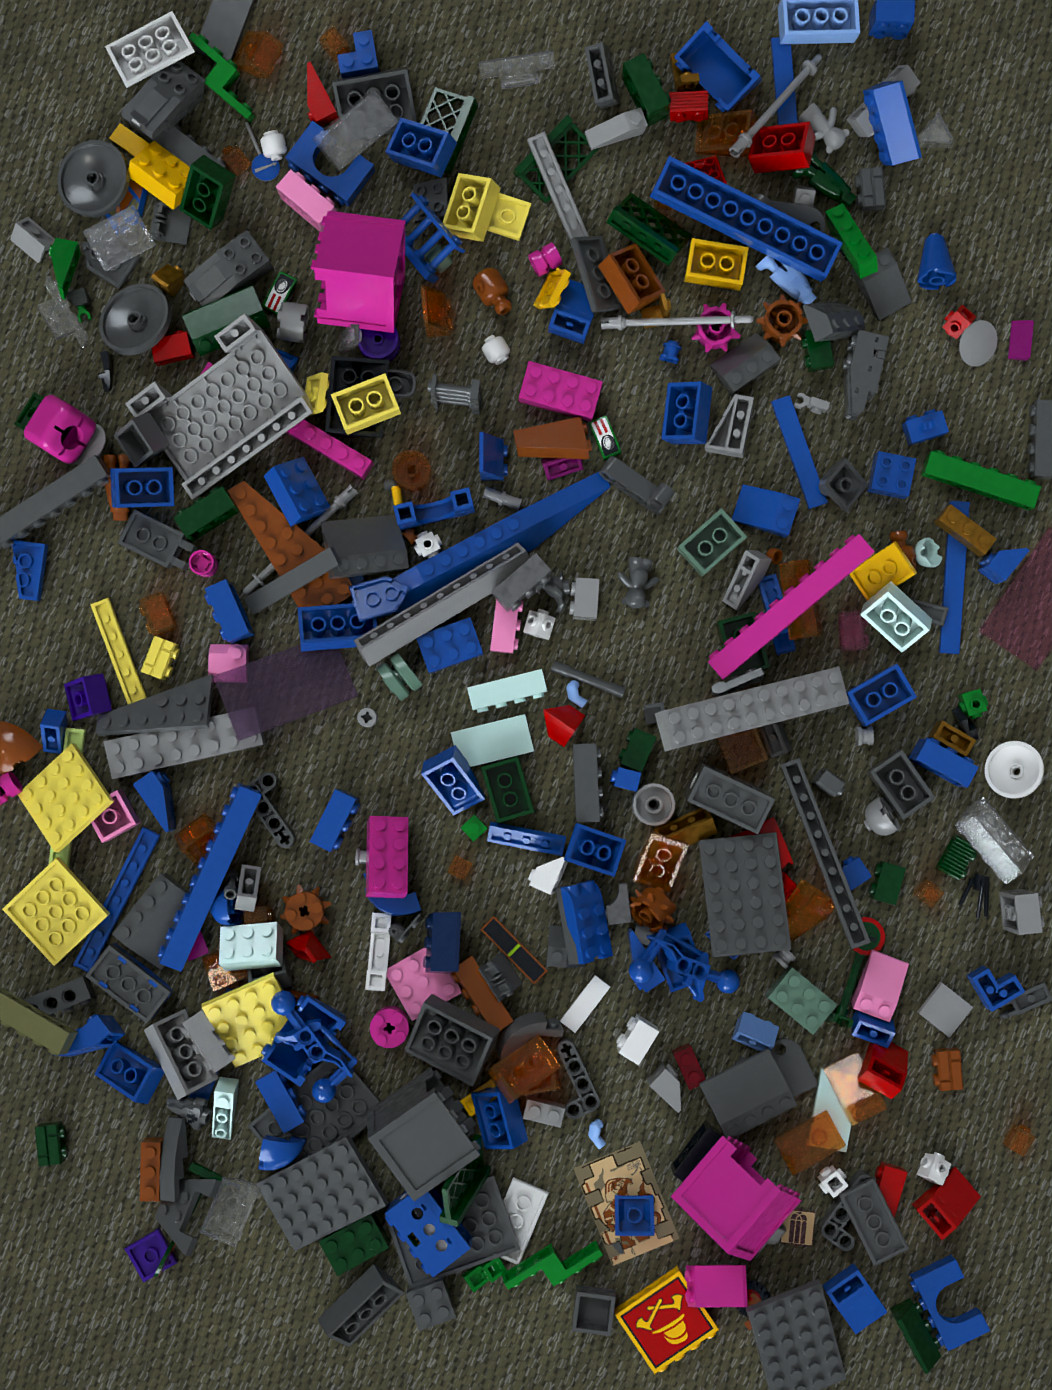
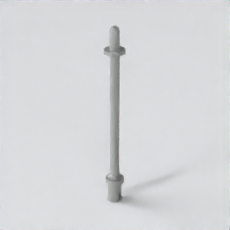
[729,54,822,158]
[601,311,754,331]
[243,485,358,595]

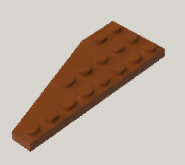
[227,481,352,607]

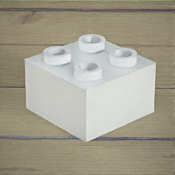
[616,1014,659,1065]

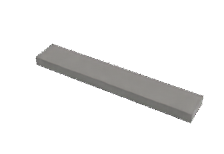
[527,131,589,246]

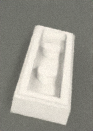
[560,975,610,1033]

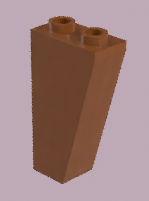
[513,417,592,459]

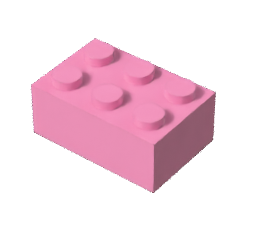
[276,169,337,232]

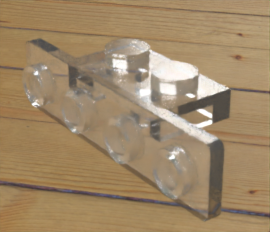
[478,50,555,89]
[37,276,89,348]

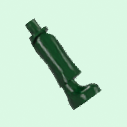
[791,150,856,207]

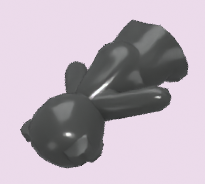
[617,557,659,609]

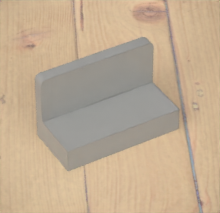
[10,217,55,263]

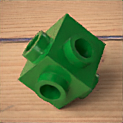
[957,689,988,719]

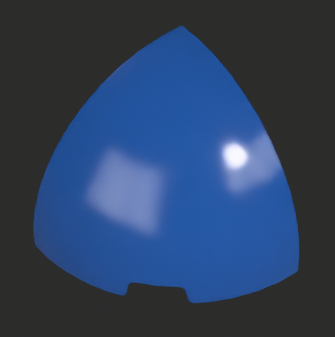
[258,1135,307,1171]

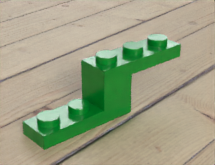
[188,32,255,123]
[502,1240,603,1290]

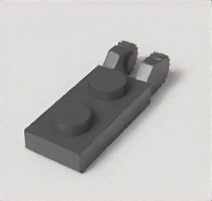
[711,668,764,697]
[1000,981,1052,1019]

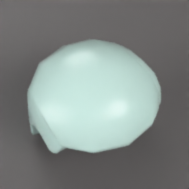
[915,538,942,567]

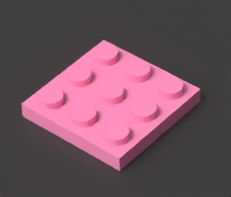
[387,948,461,1021]

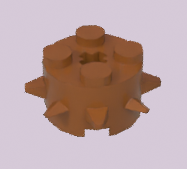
[756,295,808,347]
[280,884,331,934]
[629,887,676,932]

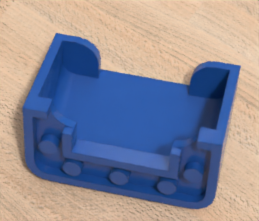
[674,21,762,112]
[261,994,346,1087]

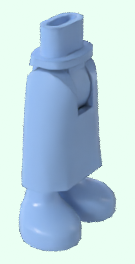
[755,256,817,305]

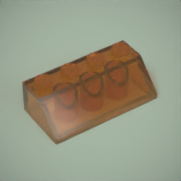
[779,559,822,640]

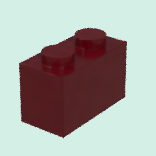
[672,1043,706,1090]

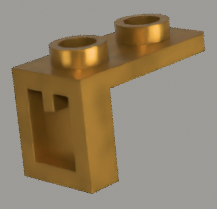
[670,53,700,92]
[640,293,671,329]

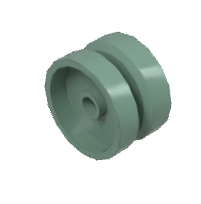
[376,652,423,702]

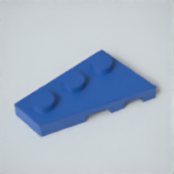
[11,540,48,601]

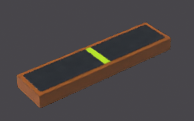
[480,916,548,984]

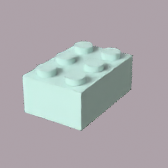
[860,581,932,652]
[219,922,283,971]

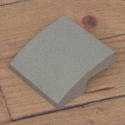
[917,982,973,1038]

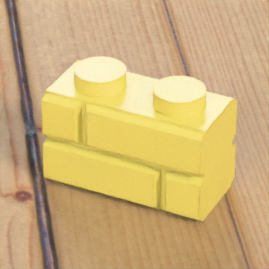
[141,636,180,680]

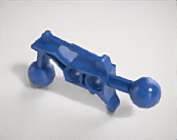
[628,929,740,1002]
[271,990,358,1103]

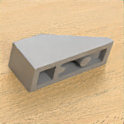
[584,107,648,150]
[722,550,772,610]

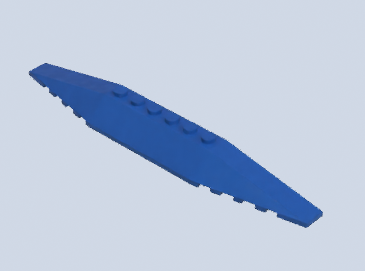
[348,472,611,619]

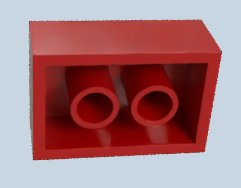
[748,121,816,173]

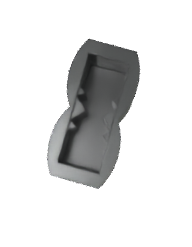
[811,768,846,797]

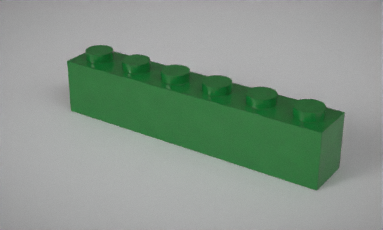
[920,450,1041,511]

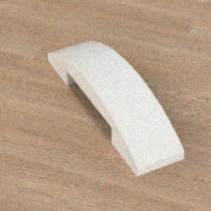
[365,913,392,991]

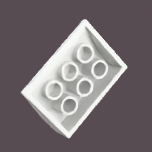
[105,11,195,88]

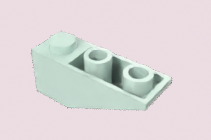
[212,1077,239,1140]

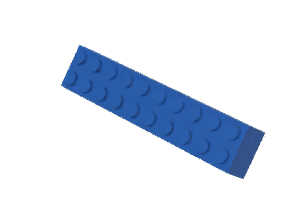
[650,156,843,282]

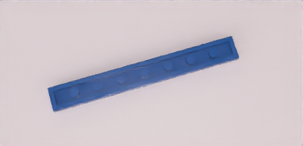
[939,501,970,654]
[73,827,161,972]

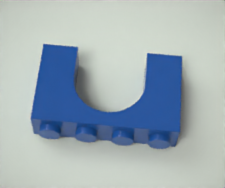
[286,120,375,207]
[393,487,475,531]
[910,1254,990,1351]

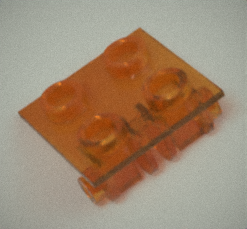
[202,951,248,992]

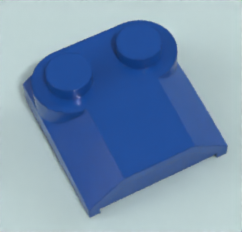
[614,1195,655,1236]

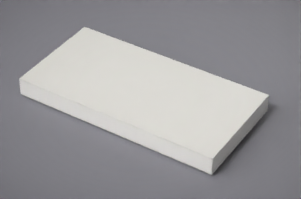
[500,1177,549,1265]

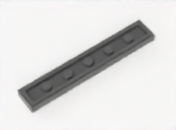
[244,546,342,615]

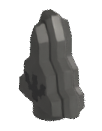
[166,1097,212,1131]

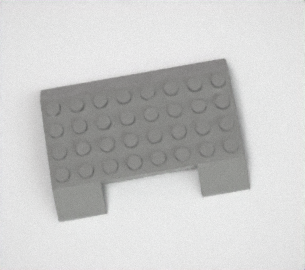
[125,313,313,500]

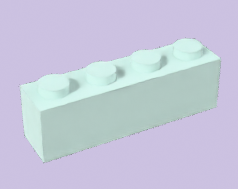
[467,669,547,713]

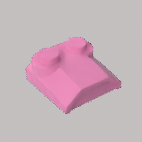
[208,644,249,683]

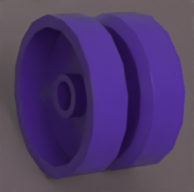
[357,327,401,362]

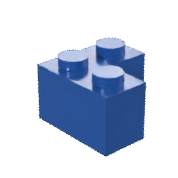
[337,30,379,78]
[966,965,1025,1012]

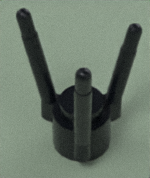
[958,874,990,919]

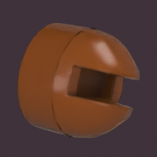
[402,528,418,545]
[766,548,783,564]

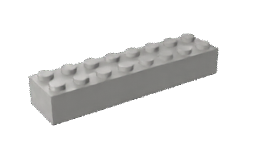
[104,707,266,779]

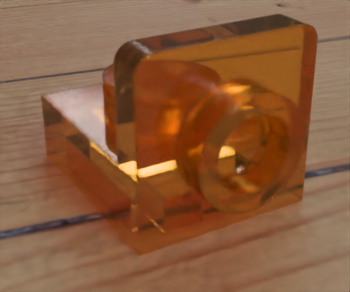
[220,145,252,176]

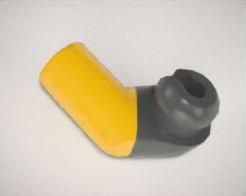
[384,479,403,505]

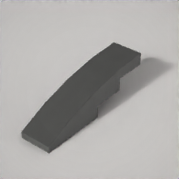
[160,1117,188,1202]

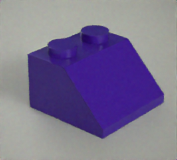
[64,673,112,721]

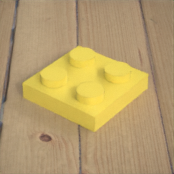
[487,193,531,241]
[305,372,330,416]

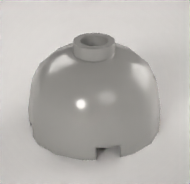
[864,796,900,836]

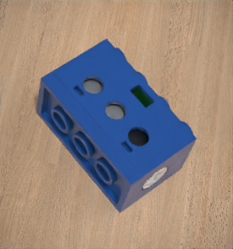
[385,1187,473,1277]

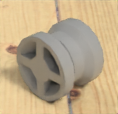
[357,708,378,727]
[855,726,874,746]
[772,950,797,969]

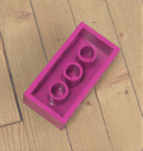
[519,361,603,422]
[366,816,408,898]

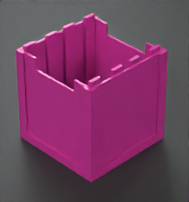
[311,211,406,333]
[671,1136,802,1261]

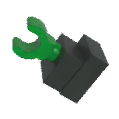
[67,287,92,323]

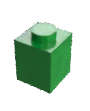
[461,814,488,842]

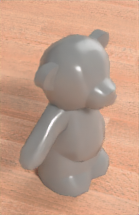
[798,103,850,154]

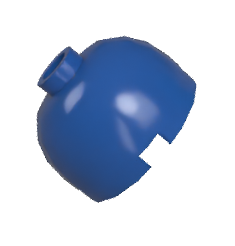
[209,887,245,926]

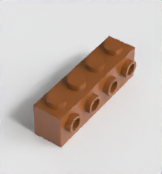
[450,956,513,1030]

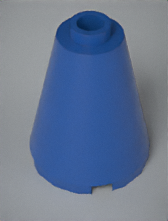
[917,233,956,290]

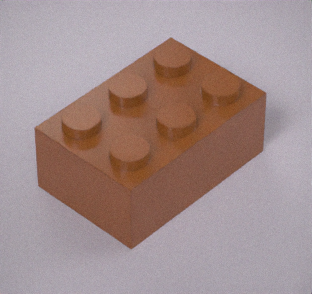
[598,243,666,314]

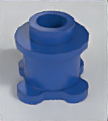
[659,340,682,364]

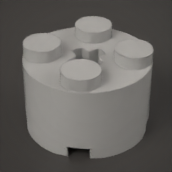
[276,302,309,343]

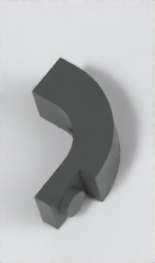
[496,1012,564,1061]

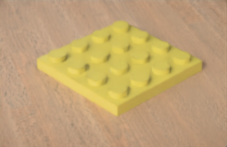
[18,743,114,853]
[2,857,110,966]
[202,972,288,1068]

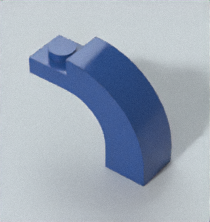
[363,873,421,917]

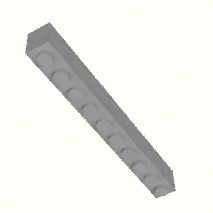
[353,543,529,666]

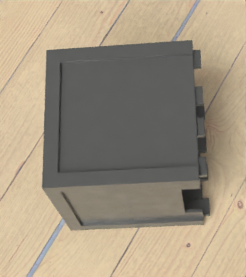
[367,1067,481,1201]

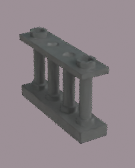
[428,374,482,415]

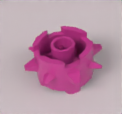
[691,303,741,353]

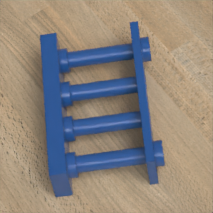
[401,193,465,284]

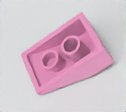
[850,950,909,1022]

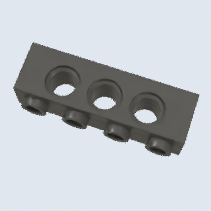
[23,975,95,1017]

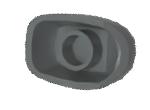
[388,369,416,398]

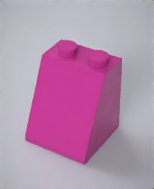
[685,1264,748,1308]

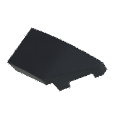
[98,351,114,392]
[951,707,979,740]

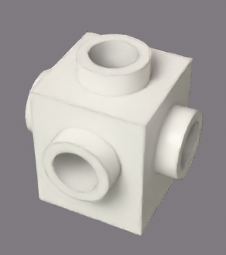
[414,531,442,559]
[523,609,555,640]
[917,1152,951,1185]
[818,1165,849,1198]

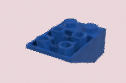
[548,279,595,345]
[54,1014,125,1057]
[822,1263,887,1334]

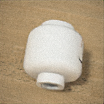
[260,130,287,161]
[482,335,510,365]

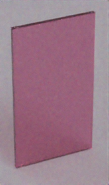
[979,528,1052,670]

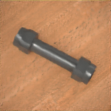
[224,870,239,900]

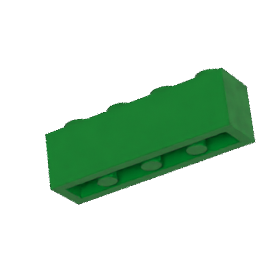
[825,203,878,279]

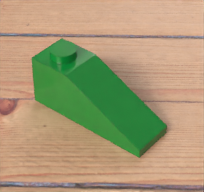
[49,238,81,299]

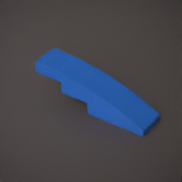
[758,574,796,656]

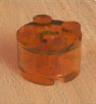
[392,450,432,492]

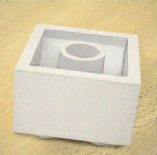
[528,857,568,895]

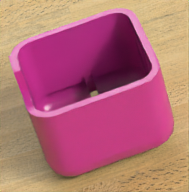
[24,395,96,464]

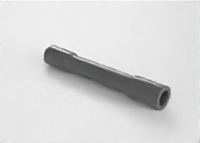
[550,660,626,698]

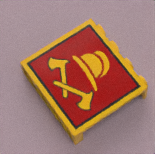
[614,1265,719,1374]

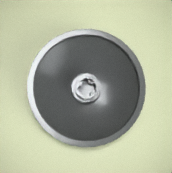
[57,140,130,218]
[99,284,172,355]

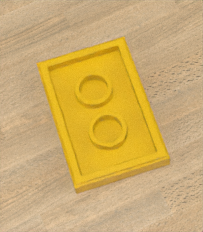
[849,541,917,601]

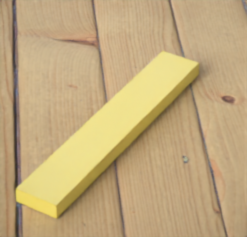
[90,598,147,704]

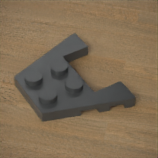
[155,1179,222,1256]

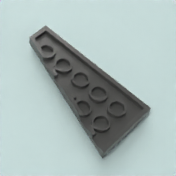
[95,674,215,736]

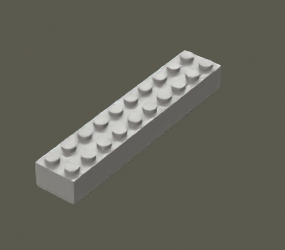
[655,666,849,751]

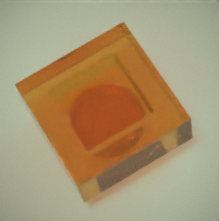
[447,855,473,881]

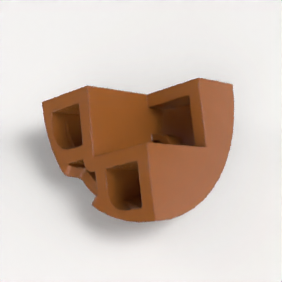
[0,721,43,775]

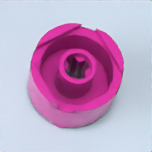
[370,1006,410,1048]

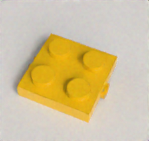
[533,268,571,309]

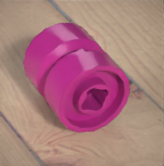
[528,242,563,277]
[189,550,218,577]
[0,771,23,805]

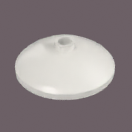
[985,741,1044,798]

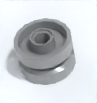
[631,783,675,826]

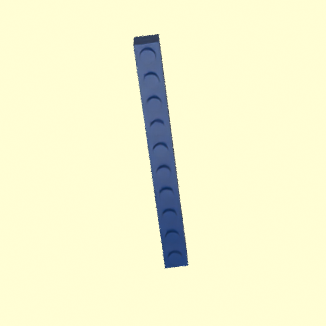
[157,782,262,972]

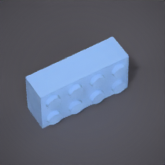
[778,0,860,44]

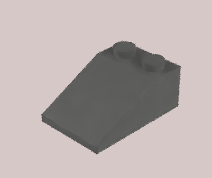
[850,247,912,321]

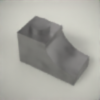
[605,882,632,925]

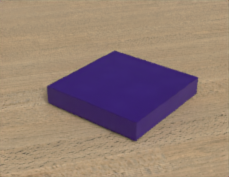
[124,1228,178,1283]

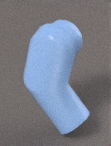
[566,680,587,708]
[588,1119,606,1149]

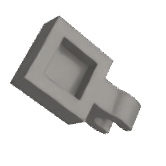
[794,393,830,414]

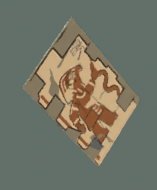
[573,1141,679,1266]

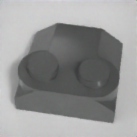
[819,458,869,512]

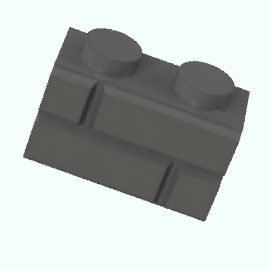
[854,167,886,212]

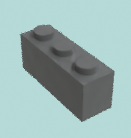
[585,42,620,109]

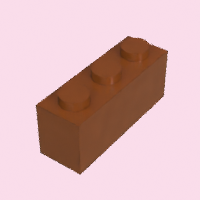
[140,1137,163,1202]

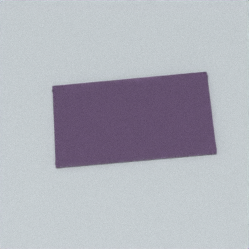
[213,645,358,741]

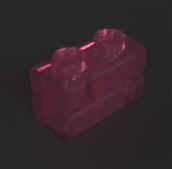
[838,611,869,652]

